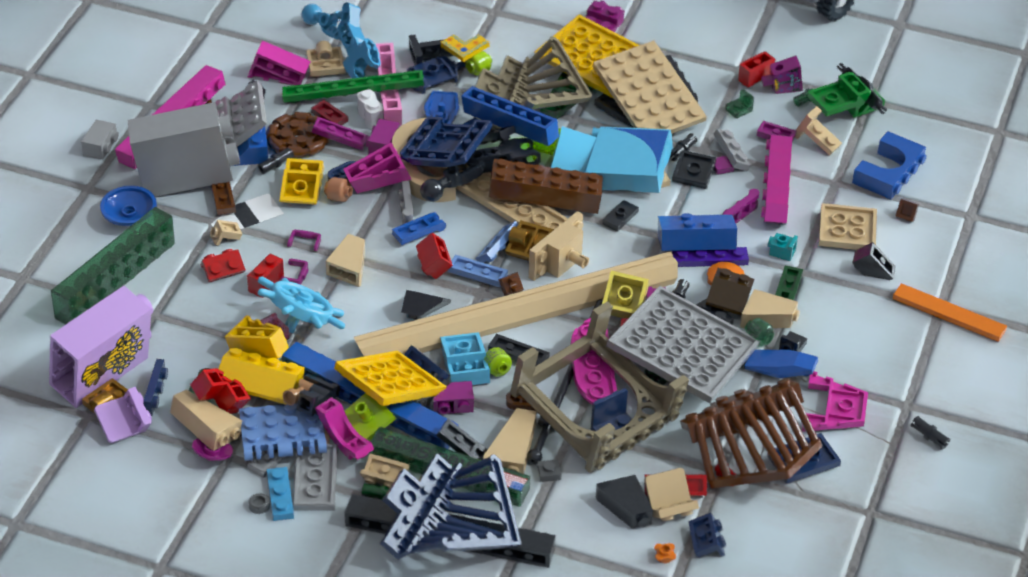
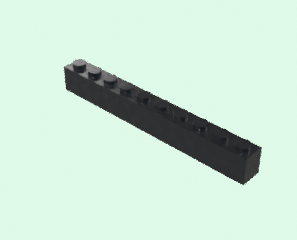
[345,494,556,568]

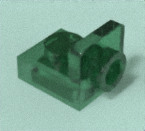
[725,89,754,119]

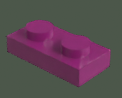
[756,121,796,142]

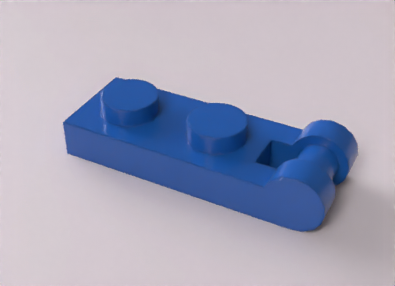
[392,212,446,245]

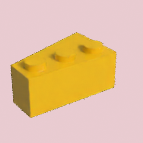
[225,315,289,359]

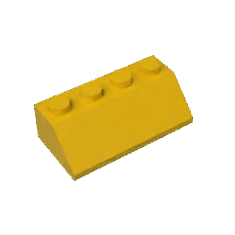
[218,348,305,405]

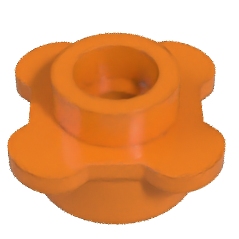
[654,543,676,563]

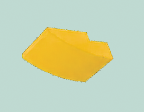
[279,158,324,205]

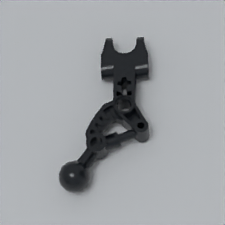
[420,138,541,202]

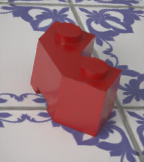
[190,368,251,414]

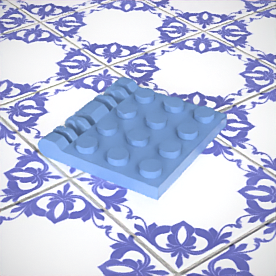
[239,403,327,461]

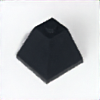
[401,290,451,320]

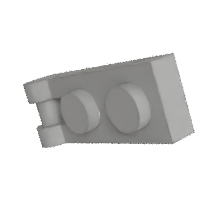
[399,181,413,225]

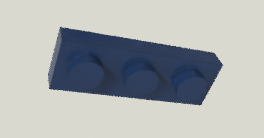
[143,359,168,416]

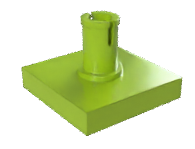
[345,393,396,441]

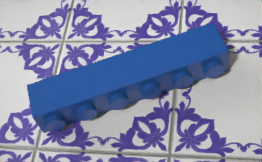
[461,86,559,146]

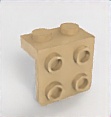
[644,468,699,521]

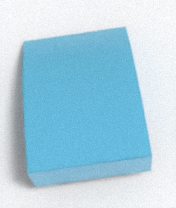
[550,126,596,173]
[440,332,490,385]

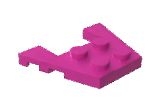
[802,371,868,432]

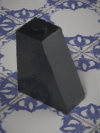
[595,475,653,529]

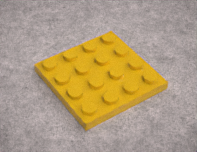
[334,350,447,406]

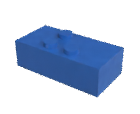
[657,213,737,251]

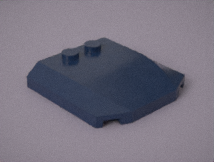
[400,117,493,168]

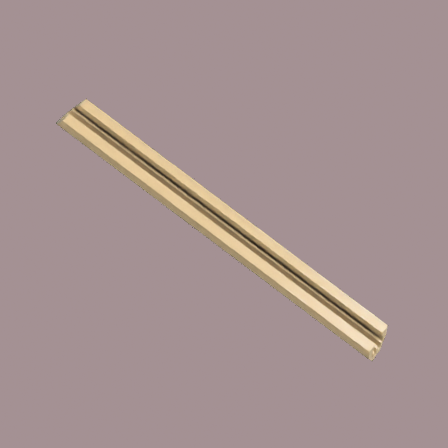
[354,251,678,356]

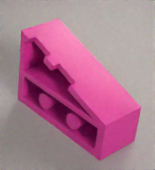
[343,142,412,193]

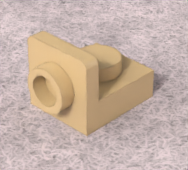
[210,220,242,246]

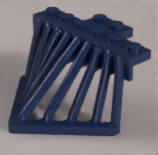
[380,454,521,560]

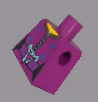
[761,55,803,94]

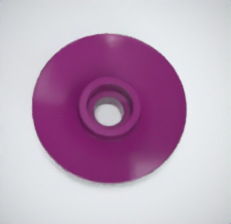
[192,438,233,461]

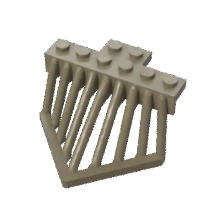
[475,36,592,130]

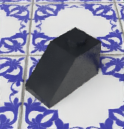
[852,242,896,280]

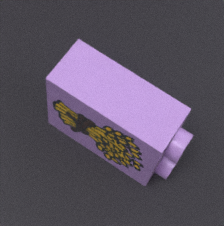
[49,286,153,408]

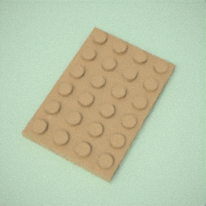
[593,40,707,134]

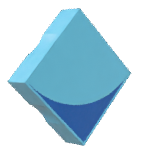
[585,127,673,193]

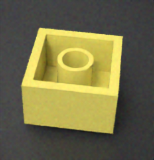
[602,270,649,318]

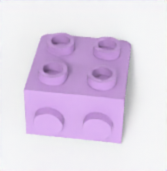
[94,387,152,443]

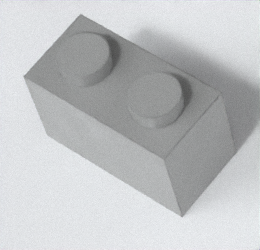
[81,119,119,160]

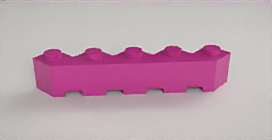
[761,135,793,224]

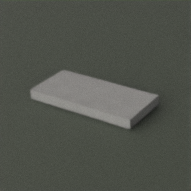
[293,444,338,511]

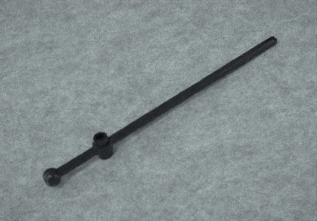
[527,299,603,465]

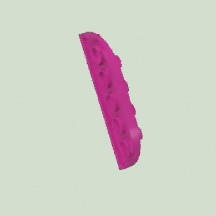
[570,318,617,404]

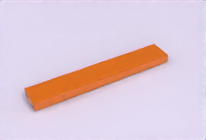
[893,283,1007,342]

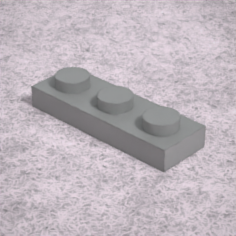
[714,128,751,171]

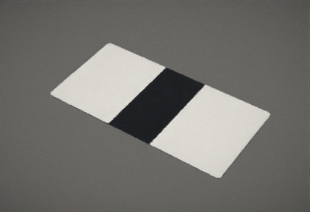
[211,193,284,229]

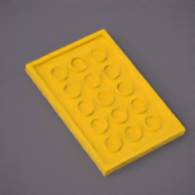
[534,14,639,98]

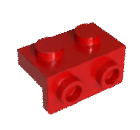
[200,249,246,282]

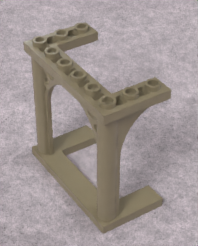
[510,301,689,473]

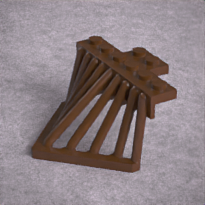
[680,378,822,489]

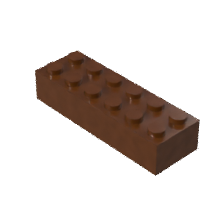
[488,159,603,214]

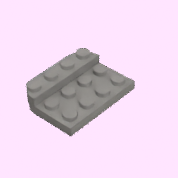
[216,80,267,147]

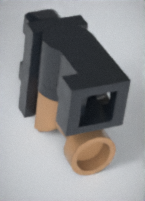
[283,374,340,416]

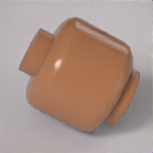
[324,177,353,202]

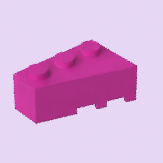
[248,40,311,85]

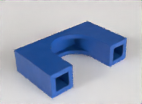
[852,131,927,200]

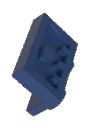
[688,513,726,558]

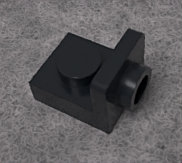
[779,331,807,352]

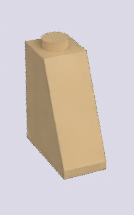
[326,234,365,287]
[740,289,800,328]

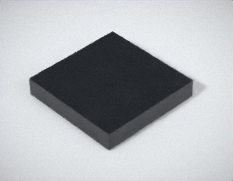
[672,150,717,189]

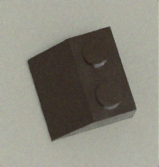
[705,268,755,316]

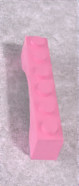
[376,43,402,126]

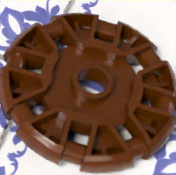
[266,112,330,158]

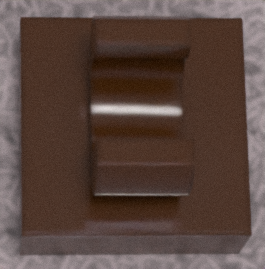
[895,198,919,222]
[498,272,524,296]

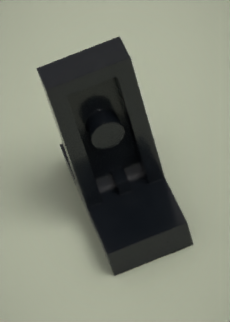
[409,35,454,65]

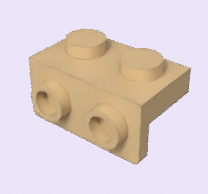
[360,454,410,488]

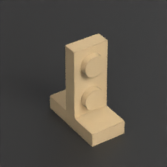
[795,106,842,156]

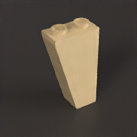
[170,390,242,451]
[483,408,537,478]

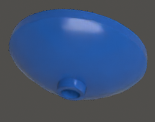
[100,186,157,226]

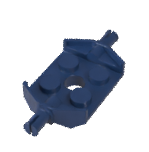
[399,56,466,94]

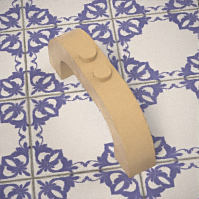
[392,118,456,202]

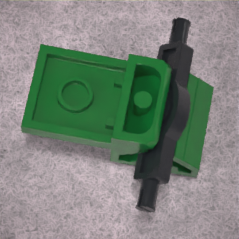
[807,63,887,118]

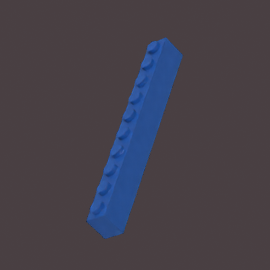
[282,341,459,453]

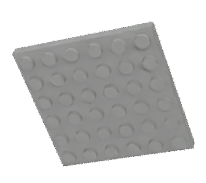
[606,286,761,403]

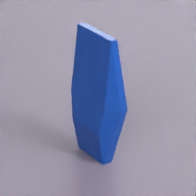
[424,91,459,124]
[745,350,818,378]

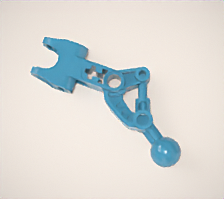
[301,2,381,78]

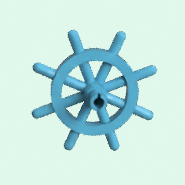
[258,277,345,333]

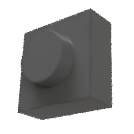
[537,459,561,482]

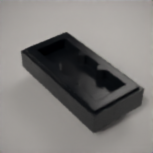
[603,200,639,232]

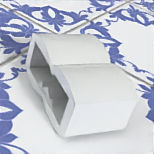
[357,90,383,130]

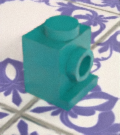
[767,233,798,261]

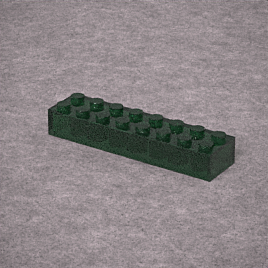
[51,207,175,325]

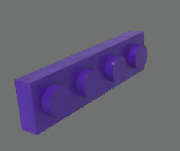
[672,247,749,267]

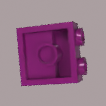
[585,0,625,32]

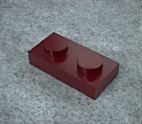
[311,100,348,125]

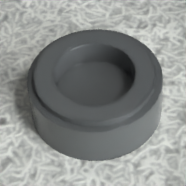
[249,493,270,514]

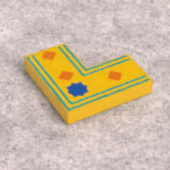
[441,34,490,62]

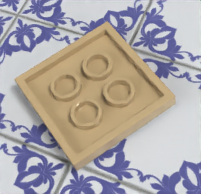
[819,203,877,250]

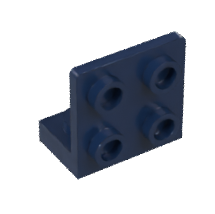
[590,388,632,439]

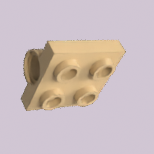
[306,41,345,77]

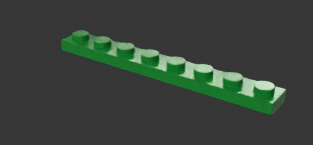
[282,70,424,103]

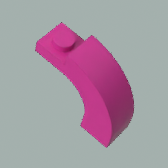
[315,397,374,460]

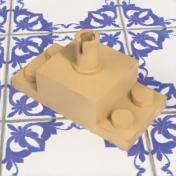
[528,211,589,281]

